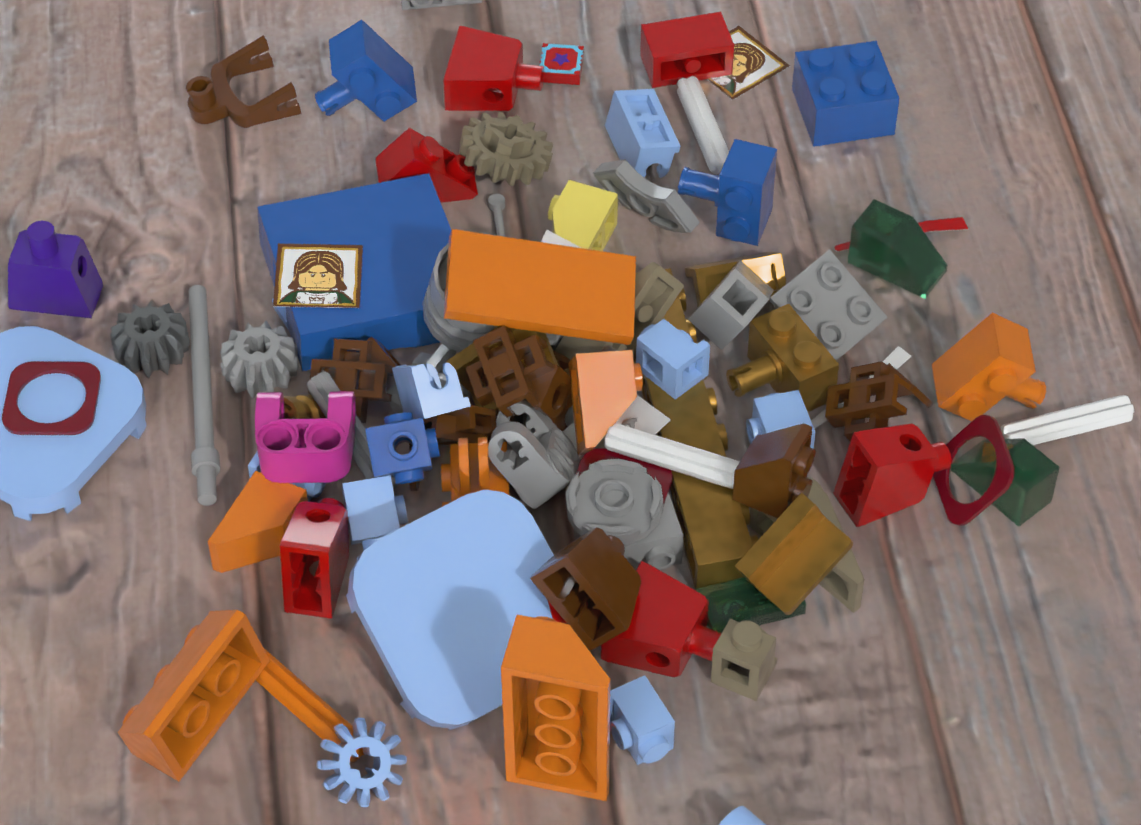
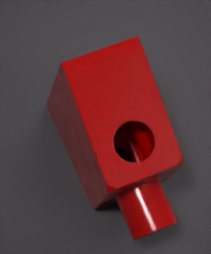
[443,26,544,111]
[833,423,951,527]
[279,498,349,619]
[601,561,722,678]

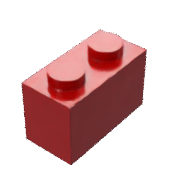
[640,11,734,88]

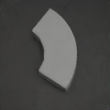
[593,160,700,233]

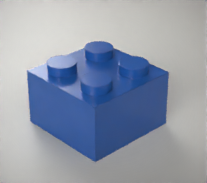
[792,41,900,147]

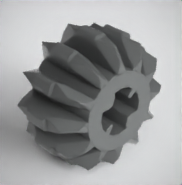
[110,300,190,378]

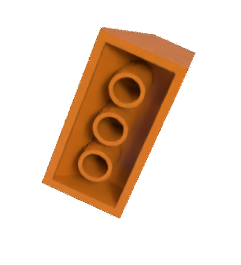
[501,614,611,801]

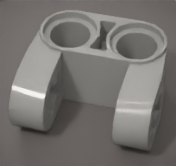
[488,399,579,509]

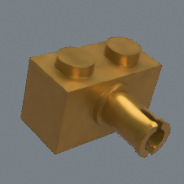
[726,304,839,412]

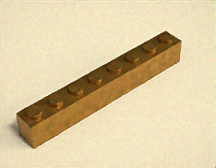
[634,268,759,593]

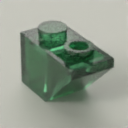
[848,199,948,299]

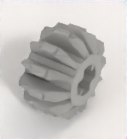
[220,321,298,399]

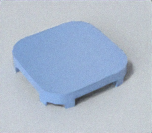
[0,326,147,521]
[346,490,585,730]

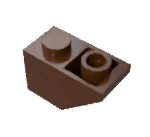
[732,423,816,518]

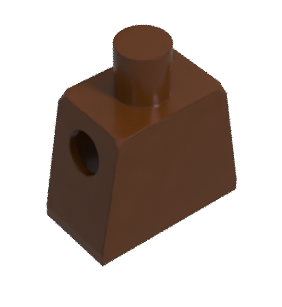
[530,527,641,651]

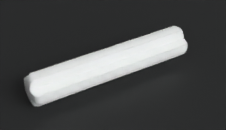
[677,76,729,175]
[1001,395,1134,451]
[604,423,740,489]

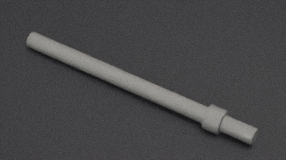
[188,285,220,506]

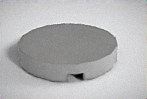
[566,459,663,545]

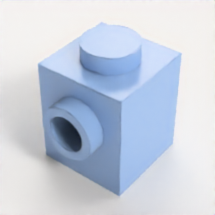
[746,390,816,449]
[341,475,408,551]

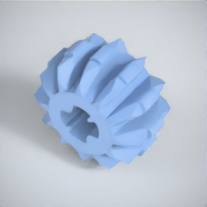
[316,717,407,807]

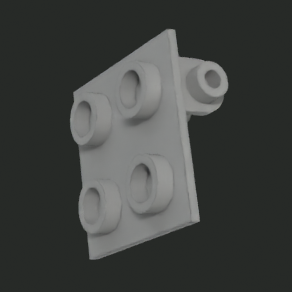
[769,249,888,361]

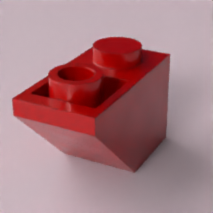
[375,127,478,203]

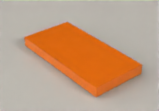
[444,229,636,345]

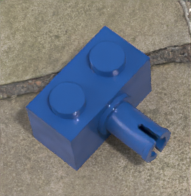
[315,20,417,121]
[678,139,777,246]

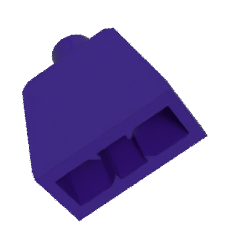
[8,220,103,319]

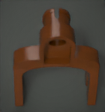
[186,35,302,128]

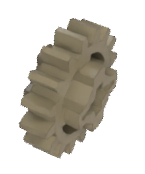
[459,112,553,186]

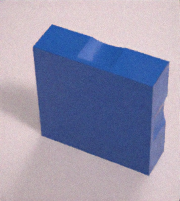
[257,173,451,372]

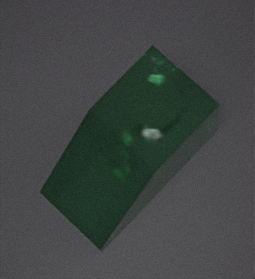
[950,438,1060,527]

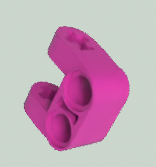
[255,391,356,483]

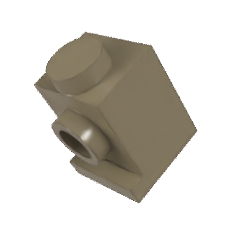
[711,619,778,701]

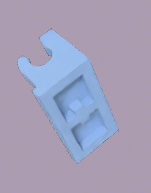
[605,89,681,178]
[392,363,470,419]

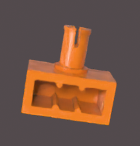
[932,312,1046,421]

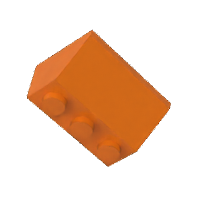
[117,610,270,782]

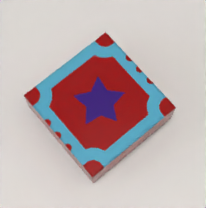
[539,43,584,85]

